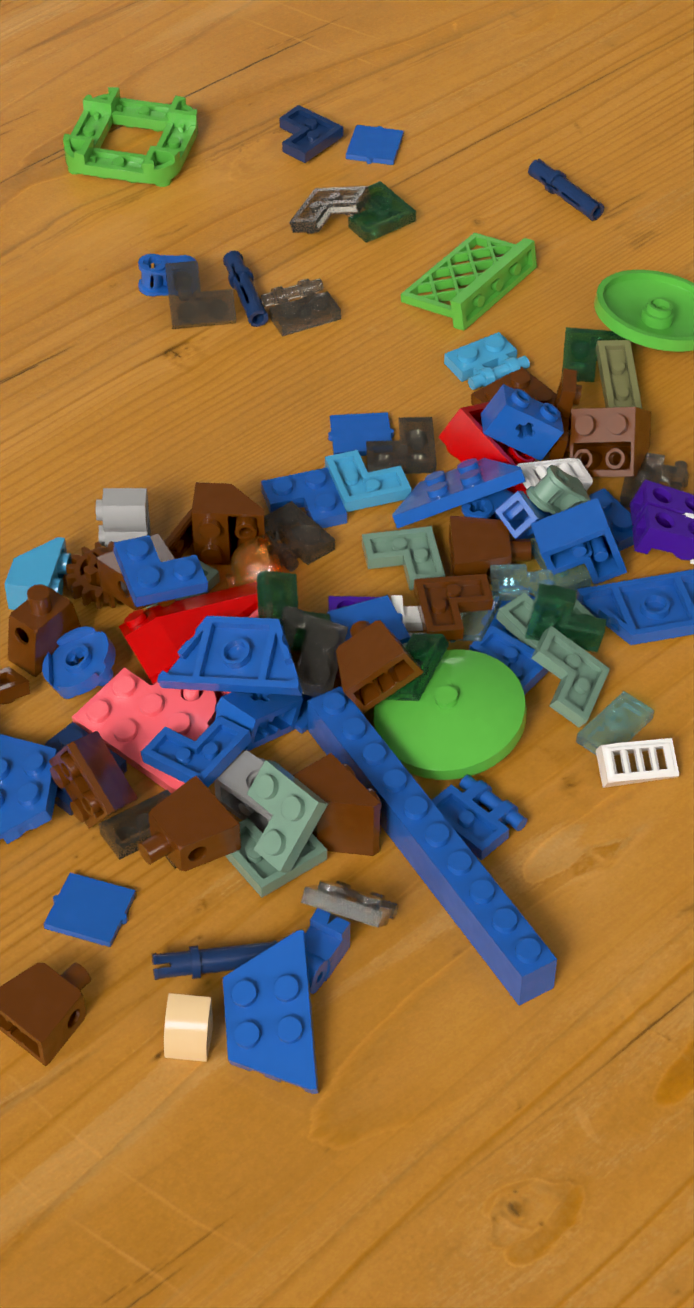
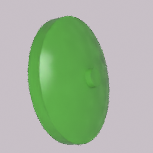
[594,270,694,352]
[374,649,527,780]

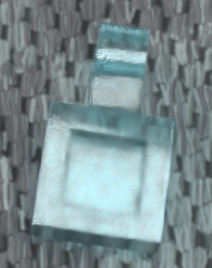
[490,564,554,601]

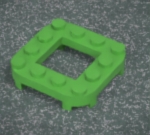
[63,87,198,187]

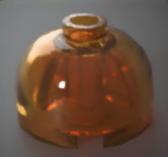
[226,534,290,607]

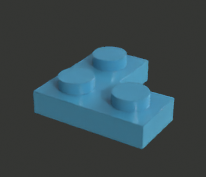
[325,450,412,512]

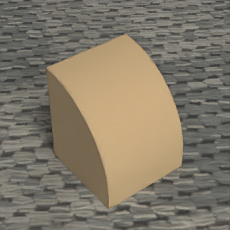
[164,993,213,1062]

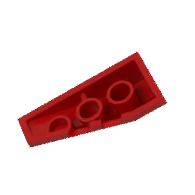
[438,402,540,498]
[118,580,275,684]

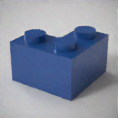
[531,497,627,585]

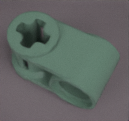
[526,465,591,514]

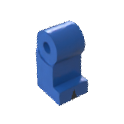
[495,491,554,539]
[305,907,350,994]

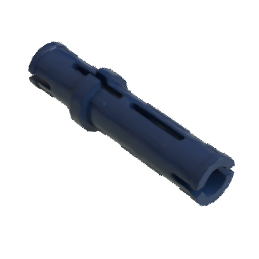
[528,159,604,221]
[223,250,268,327]
[152,940,277,980]

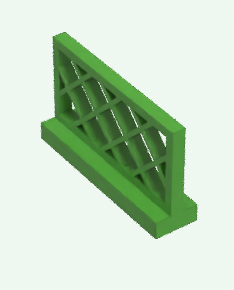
[400,233,537,331]

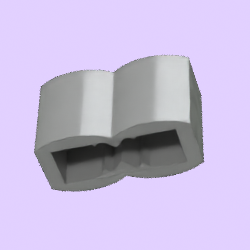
[96,488,151,547]

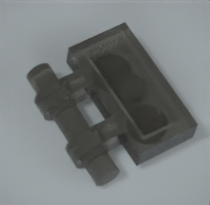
[261,278,341,336]
[620,452,690,508]
[265,501,335,572]
[300,880,398,928]

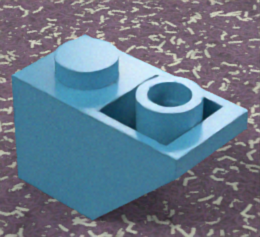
[5,537,72,610]

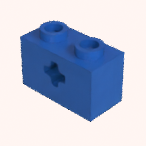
[481,384,564,461]
[215,692,303,751]

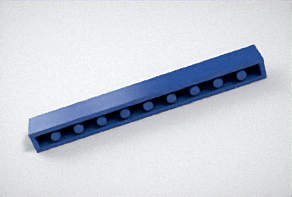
[307,686,557,1006]

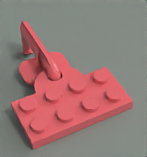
[72,605,275,794]

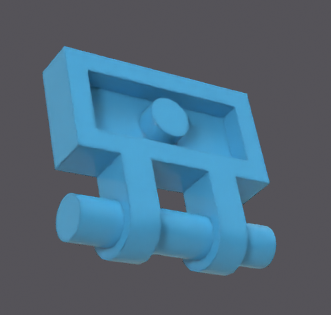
[444,332,530,390]

